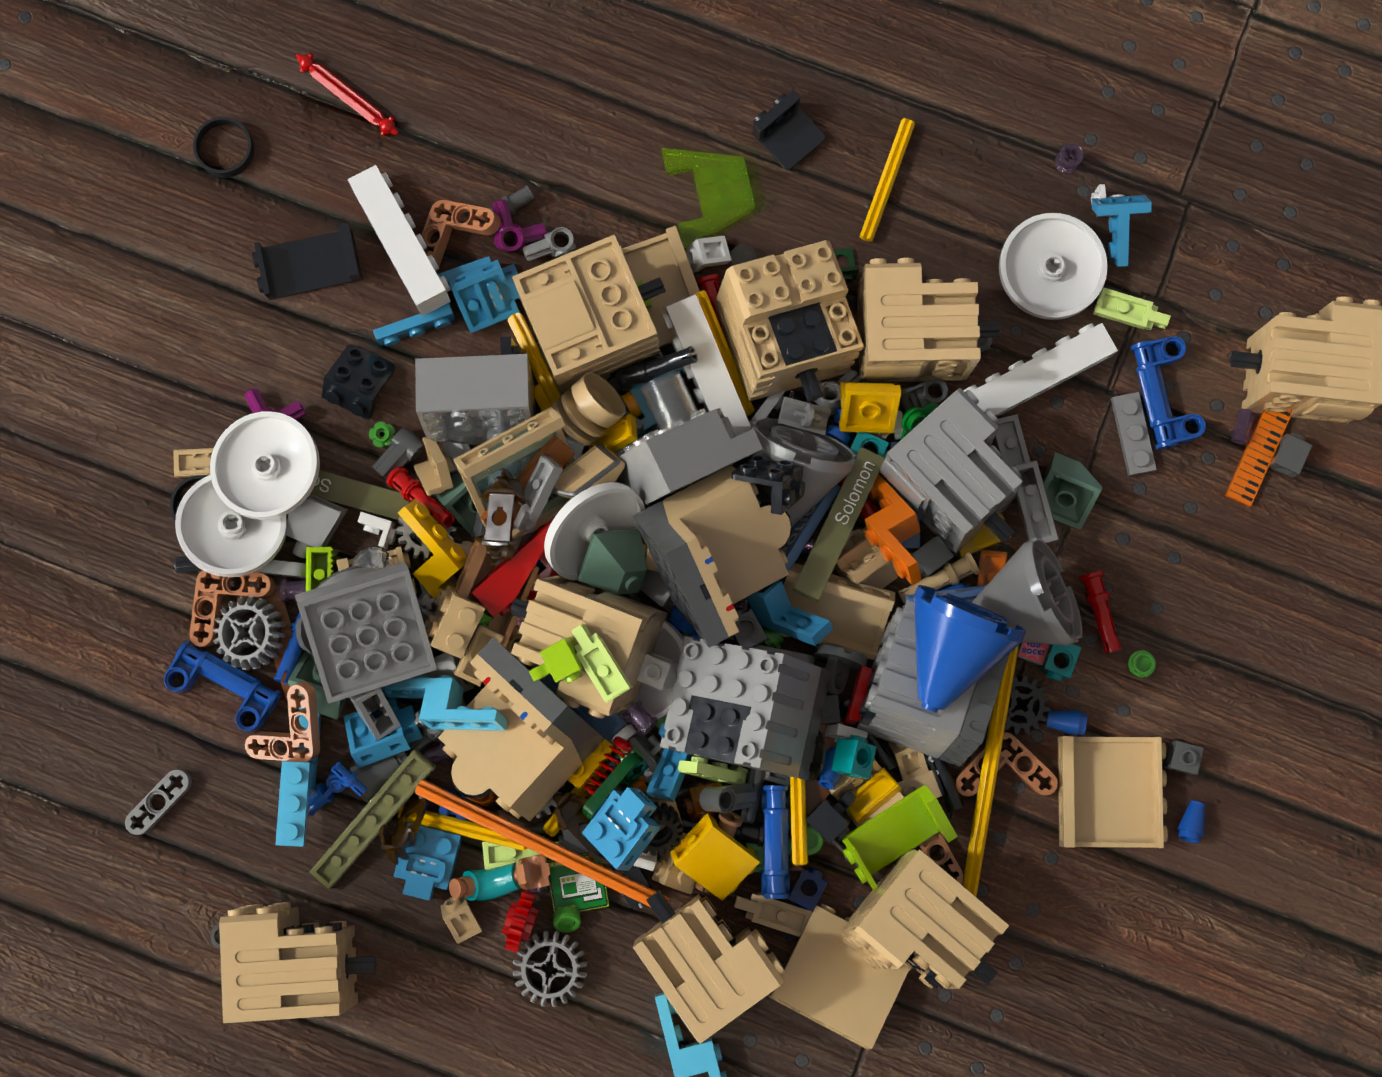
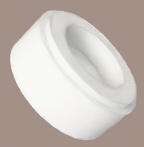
[611,724,638,749]

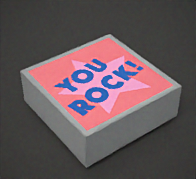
[1017,642,1050,666]

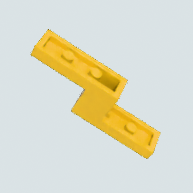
[398,499,467,598]

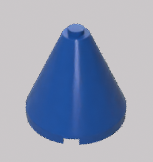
[914,585,1027,713]

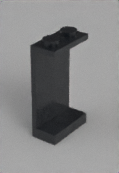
[252,223,363,300]

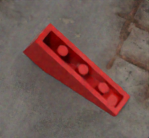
[471,517,555,617]

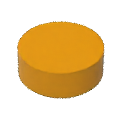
[620,392,642,418]

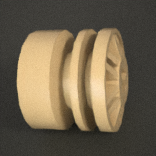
[552,372,626,446]

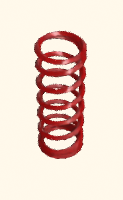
[584,736,633,795]

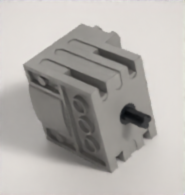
[880,388,1023,556]

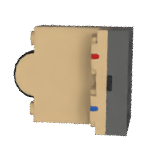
[633,465,792,648]
[438,638,605,821]

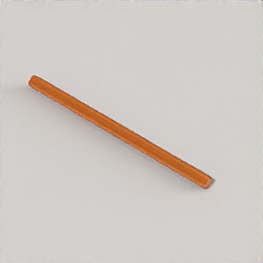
[415,779,669,907]

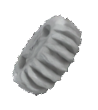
[212,596,286,670]
[513,931,588,1007]

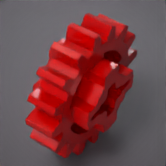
[502,890,539,953]

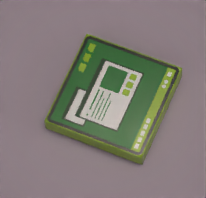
[546,853,609,912]

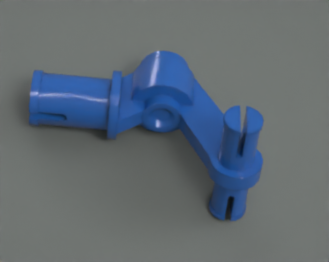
[308,762,367,816]

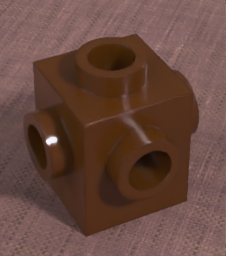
[682,782,722,823]

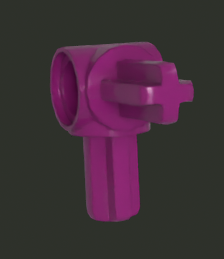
[492,200,547,252]
[244,388,306,420]

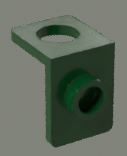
[833,248,859,283]

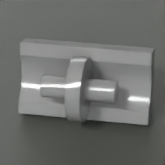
[778,397,831,435]
[628,732,664,783]

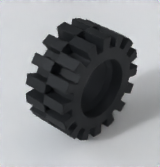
[643,802,683,856]

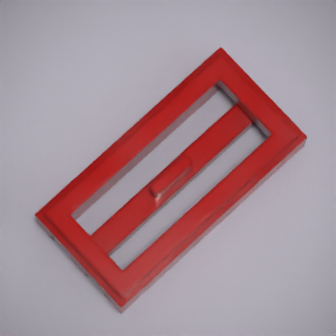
[844,666,872,725]

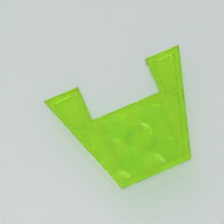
[661,148,755,250]

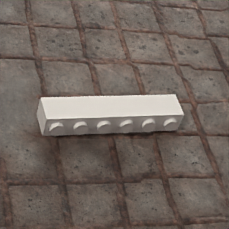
[348,165,451,316]
[661,294,751,436]
[963,323,1118,417]

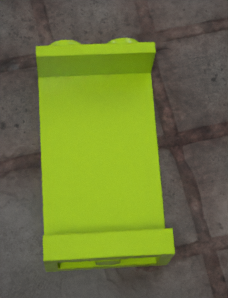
[842,785,958,890]

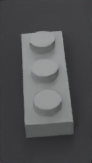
[1111,392,1157,476]

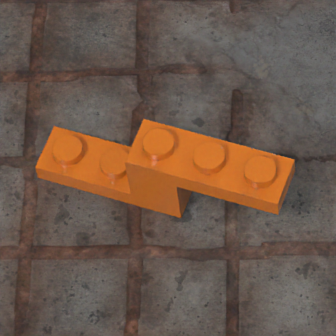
[864,474,922,586]

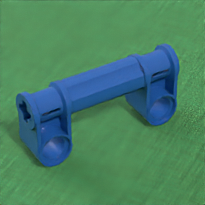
[1130,336,1206,450]
[164,640,282,733]
[761,786,790,899]

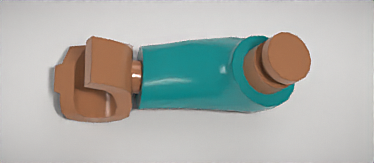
[449,854,550,901]

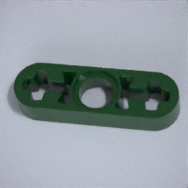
[582,752,647,821]

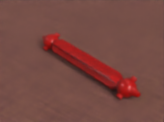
[296,53,399,136]

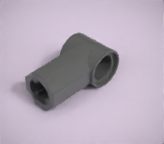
[372,427,425,480]
[699,783,757,813]

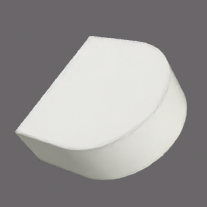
[894,411,904,440]

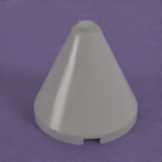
[751,418,856,530]
[972,537,1083,645]

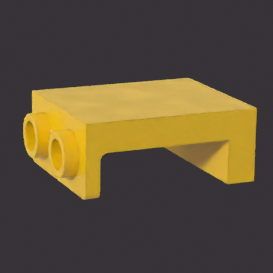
[670,813,760,901]

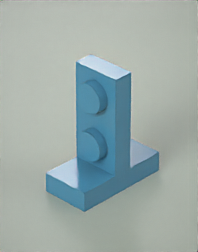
[1092,195,1152,267]
[646,723,702,802]

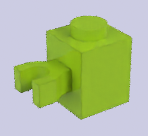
[529,636,584,684]

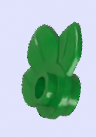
[900,403,939,440]

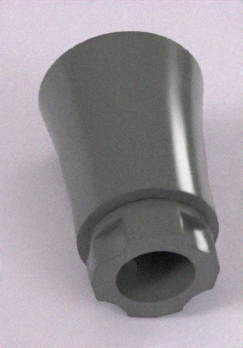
[350,751,407,801]

